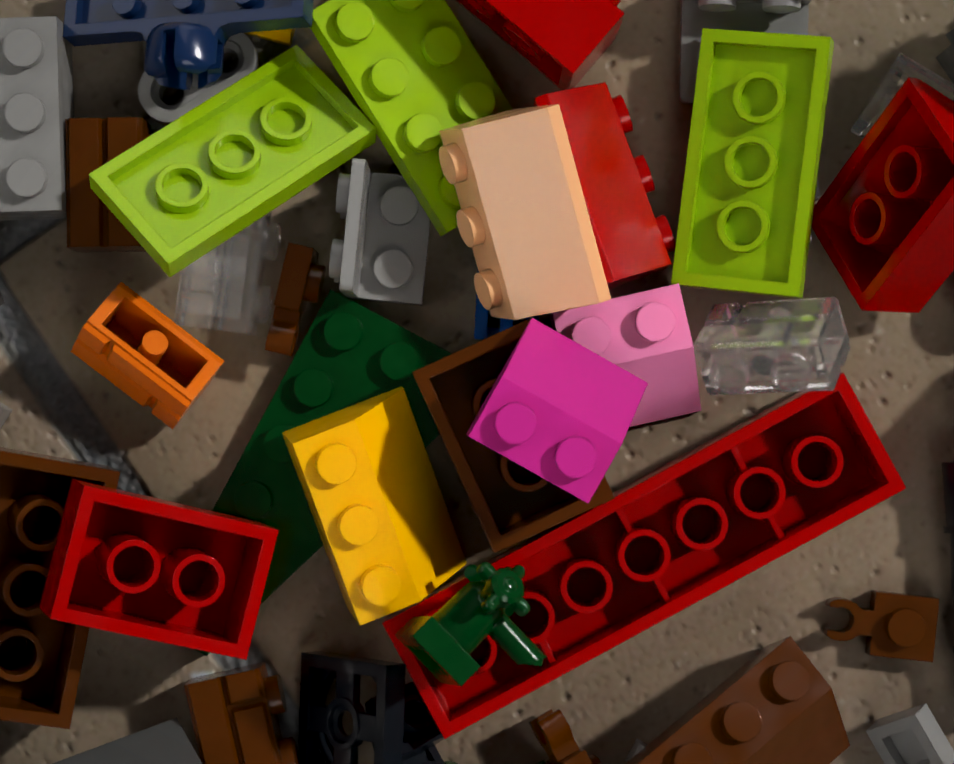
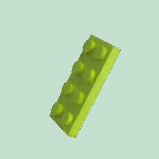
[310,0,512,237]
[671,28,834,299]
[89,44,377,278]

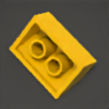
[282,386,467,626]

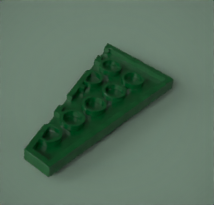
[194,289,452,656]

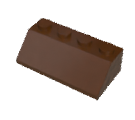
[625,636,850,764]

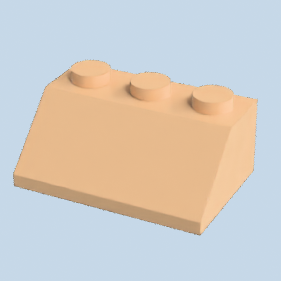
[439,104,611,320]

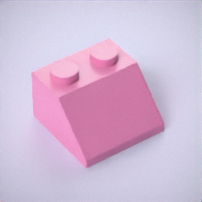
[550,283,701,427]

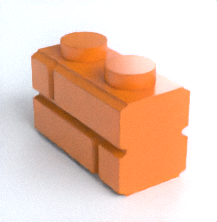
[70,282,224,429]

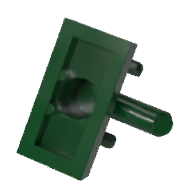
[395,562,547,686]

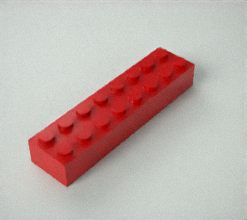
[382,373,906,739]

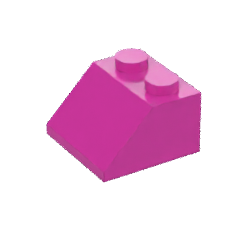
[466,318,648,504]

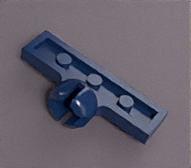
[63,0,314,90]

